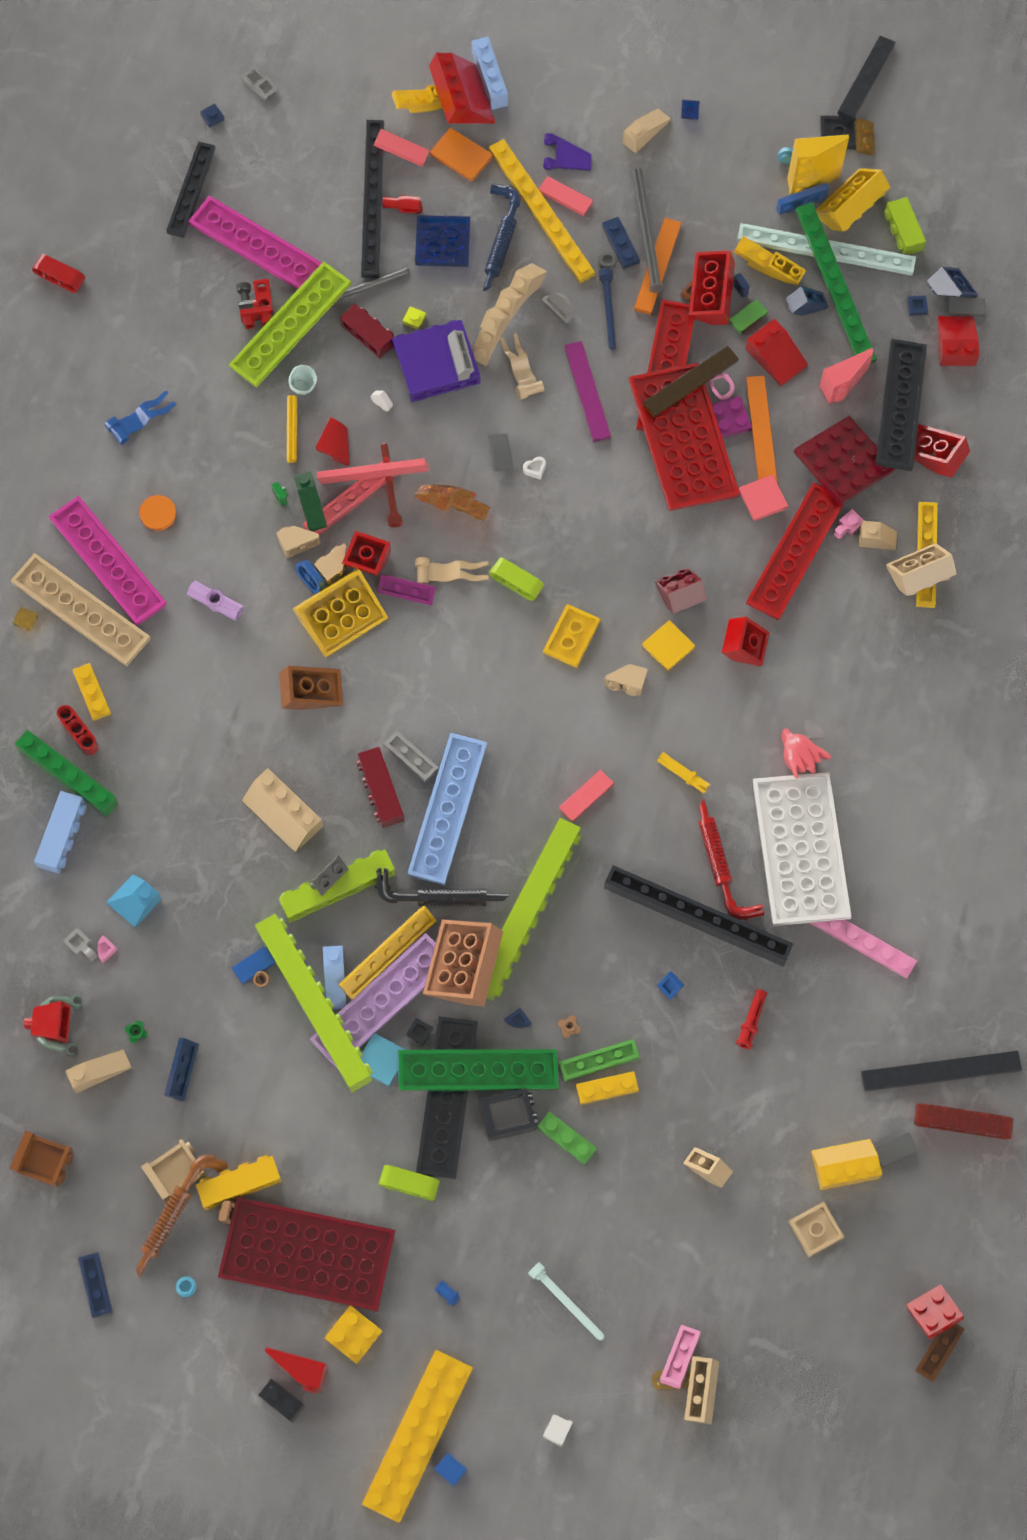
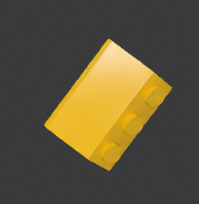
[811,1139,883,1191]

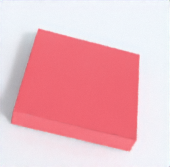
[739,475,788,521]

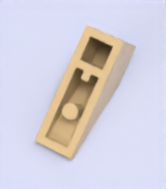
[623,109,671,154]
[66,1050,132,1093]

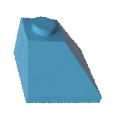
[106,874,162,928]

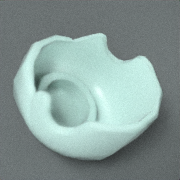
[288,365,317,395]

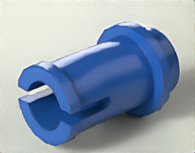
[434,1280,461,1306]

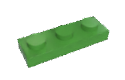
[537,1111,597,1165]

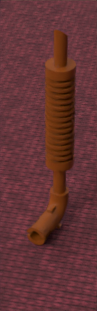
[136,1154,228,1277]

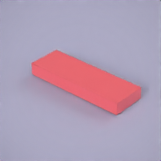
[374,129,429,167]
[539,176,593,216]
[559,770,614,822]

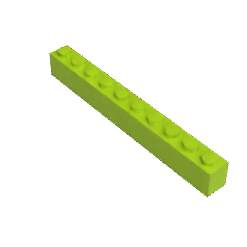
[487,818,582,1001]
[255,914,373,1093]

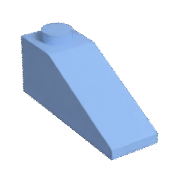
[323,946,347,1010]

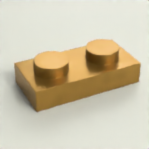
[855,118,875,156]

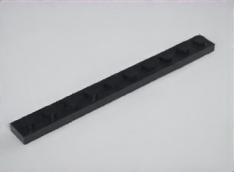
[361,120,384,278]

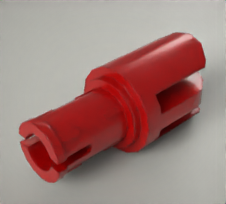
[382,195,423,214]

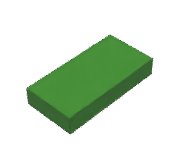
[729,299,768,334]

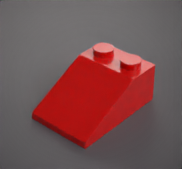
[937,316,979,366]
[745,318,808,386]
[914,424,970,478]
[265,1347,328,1394]

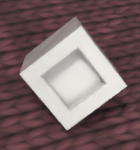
[543,1415,573,1447]

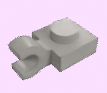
[63,928,98,962]

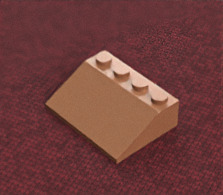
[423,919,503,1007]

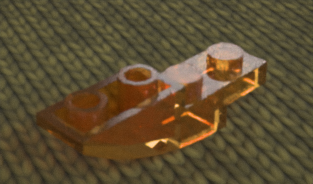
[414,484,491,521]

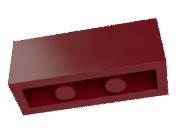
[340,303,394,359]

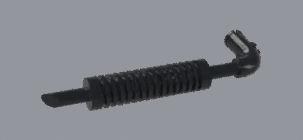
[375,868,510,906]

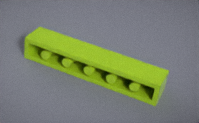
[278,849,396,923]

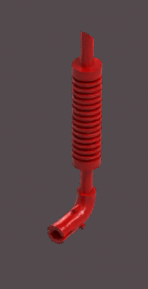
[698,799,764,921]

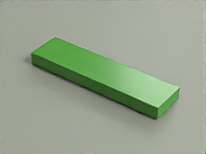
[558,1039,640,1082]

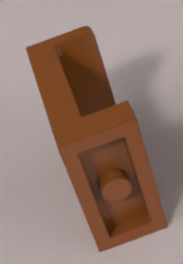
[10,1130,74,1188]

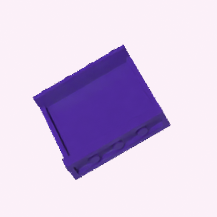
[392,319,481,403]

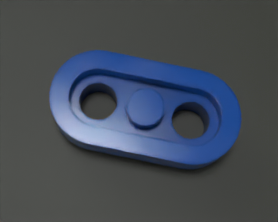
[296,560,325,594]

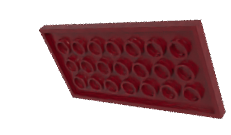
[218,1197,396,1312]

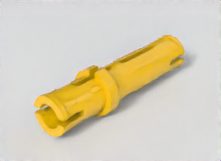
[657,752,711,794]

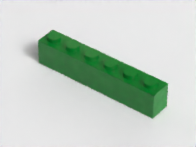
[15,730,118,817]

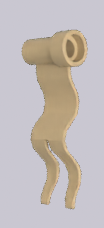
[500,333,544,400]
[415,557,489,585]

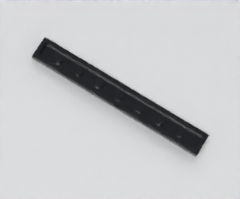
[861,1051,1022,1092]

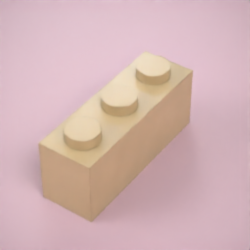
[684,1356,719,1425]

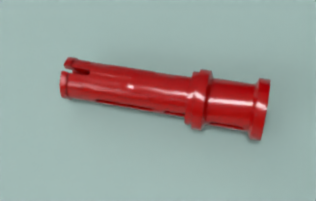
[735,989,768,1050]

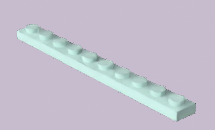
[737,223,916,276]

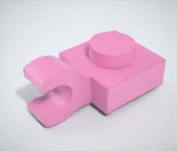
[833,509,865,540]

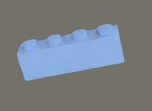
[472,37,508,110]
[34,791,86,873]

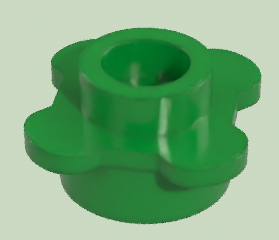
[125,1020,148,1043]

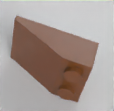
[279,665,343,710]

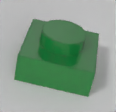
[271,481,289,507]

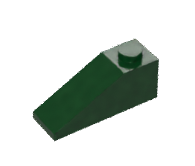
[293,471,327,532]

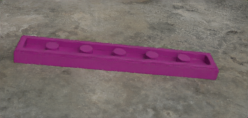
[564,341,611,442]

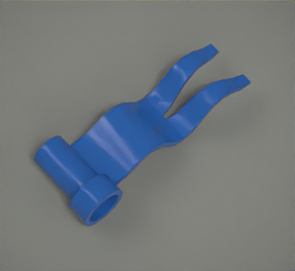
[104,390,177,445]

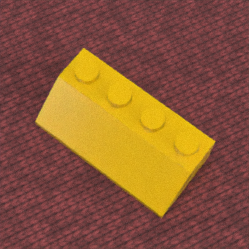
[816,168,890,232]

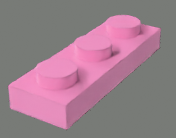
[660,1325,701,1389]

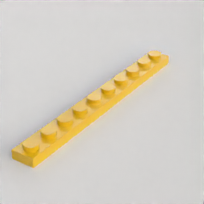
[489,139,595,283]

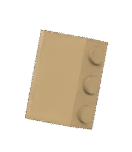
[886,543,957,596]

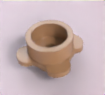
[558,1015,581,1038]

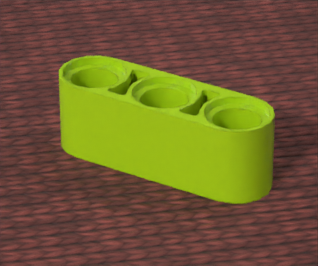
[489,557,544,601]
[378,1165,440,1201]

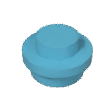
[778,147,793,164]
[176,1276,197,1297]

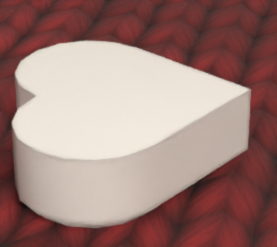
[370,391,393,411]
[523,456,546,480]

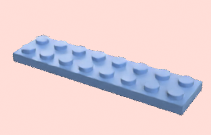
[407,733,487,886]

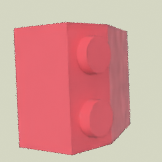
[819,348,874,404]

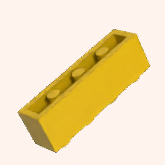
[196,1155,282,1211]

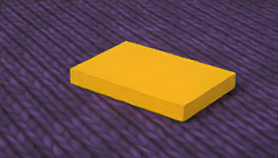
[543,604,601,668]

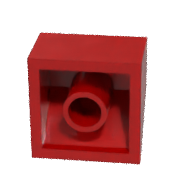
[342,531,391,576]
[721,616,770,666]

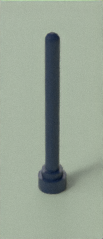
[599,268,616,350]

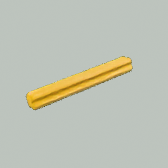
[287,395,297,463]

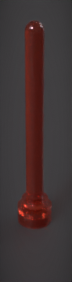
[381,443,403,528]

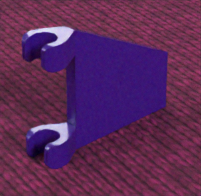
[543,133,591,171]

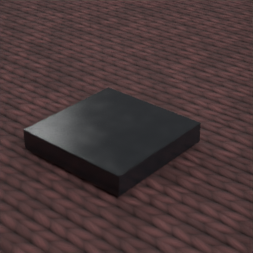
[820,116,856,149]

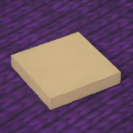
[788,1202,845,1257]

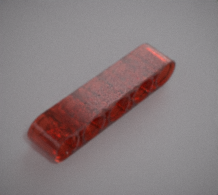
[914,1103,1014,1140]

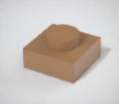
[219,1200,235,1225]

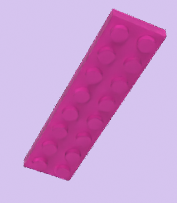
[189,195,322,290]
[48,495,167,626]

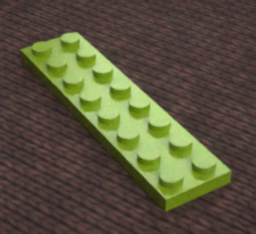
[229,262,352,388]

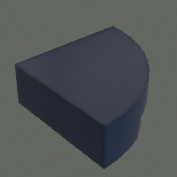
[504,1008,532,1028]

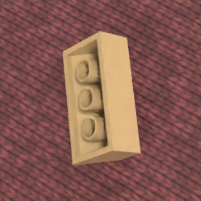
[242,768,323,853]

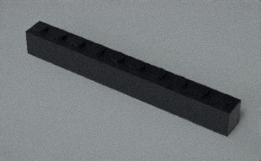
[604,865,794,967]

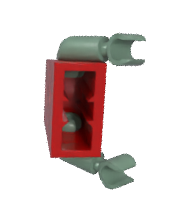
[24,995,82,1057]

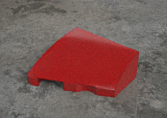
[315,417,350,466]

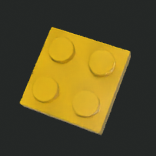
[325,1306,383,1364]

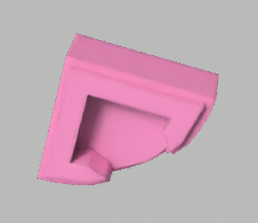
[97,935,117,963]

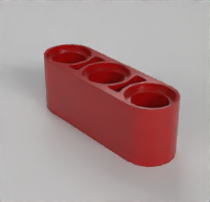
[32,254,86,293]
[57,705,98,756]

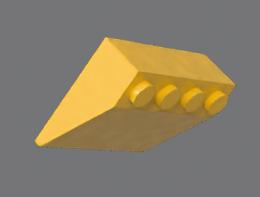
[787,135,849,195]
[293,570,388,657]

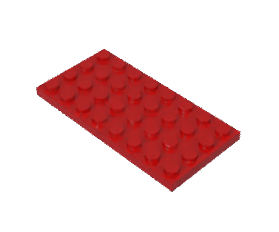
[628,363,740,511]

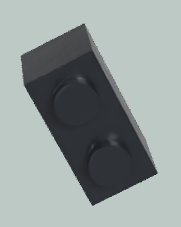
[258,1378,305,1423]

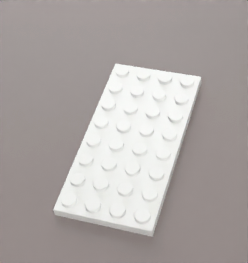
[753,772,851,926]

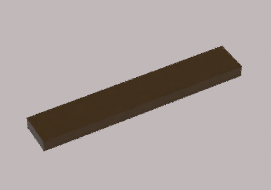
[643,346,739,418]

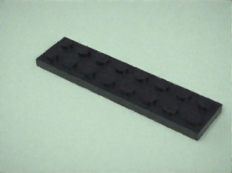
[875,338,927,472]
[416,1016,478,1180]

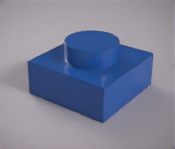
[657,971,685,1000]

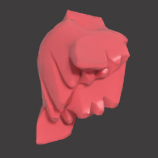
[781,728,832,779]

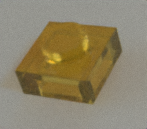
[12,607,39,632]

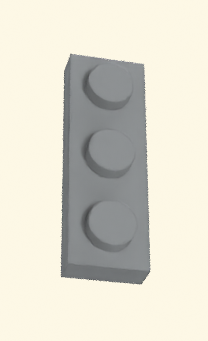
[384,731,439,783]

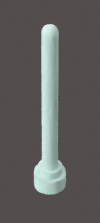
[528,1262,604,1340]

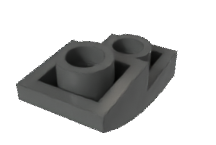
[489,434,513,472]

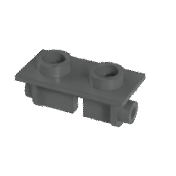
[309,855,349,896]

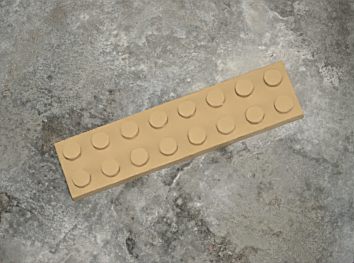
[10,553,151,667]

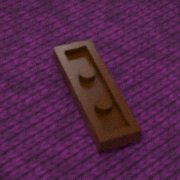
[915,1324,965,1383]

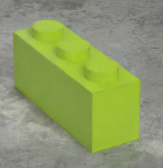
[884,197,926,255]

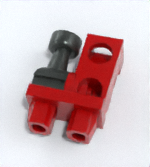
[236,278,273,329]

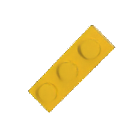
[73,663,111,721]
[576,1071,639,1105]

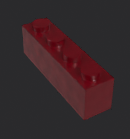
[356,746,404,828]

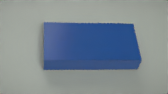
[231,946,276,985]

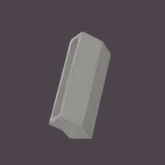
[447,330,474,381]

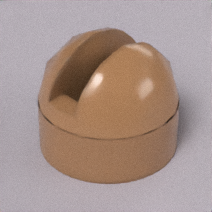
[253,971,270,987]

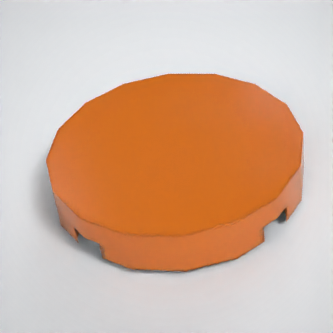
[139,495,177,531]

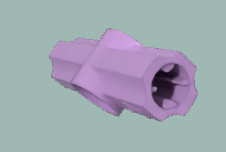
[187,581,244,621]

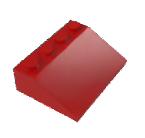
[429,52,496,124]

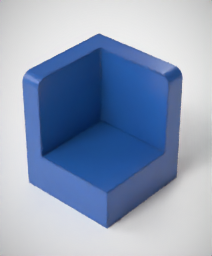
[434,1453,467,1487]

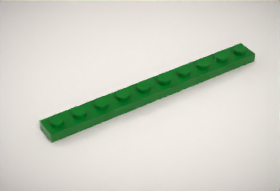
[795,202,877,364]

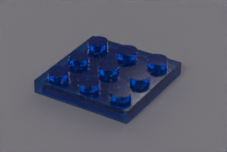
[415,215,471,267]

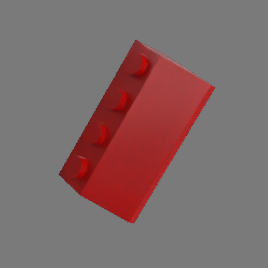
[689,250,735,325]

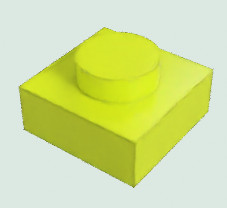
[402,306,426,330]

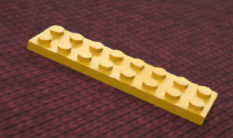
[362,1350,473,1523]

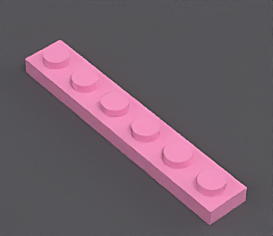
[810,920,917,979]

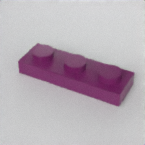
[377,574,437,606]

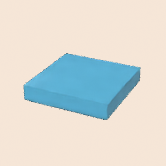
[361,1033,405,1087]

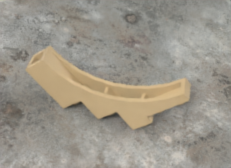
[472,263,547,366]

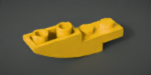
[392,85,442,113]
[734,236,806,285]

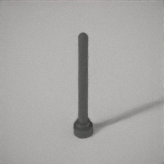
[332,268,410,306]

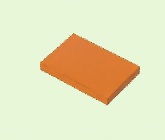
[430,127,493,182]

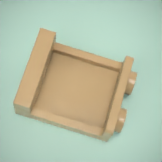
[141,1139,206,1203]

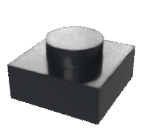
[406,1018,433,1046]

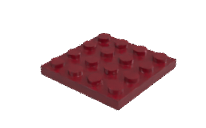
[793,415,895,506]

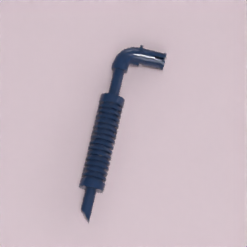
[482,183,521,291]

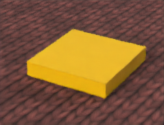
[642,620,695,671]

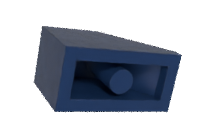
[786,286,829,316]

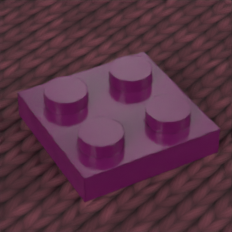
[712,396,752,438]

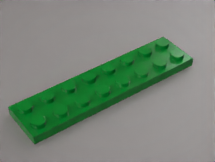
[398,1049,559,1091]

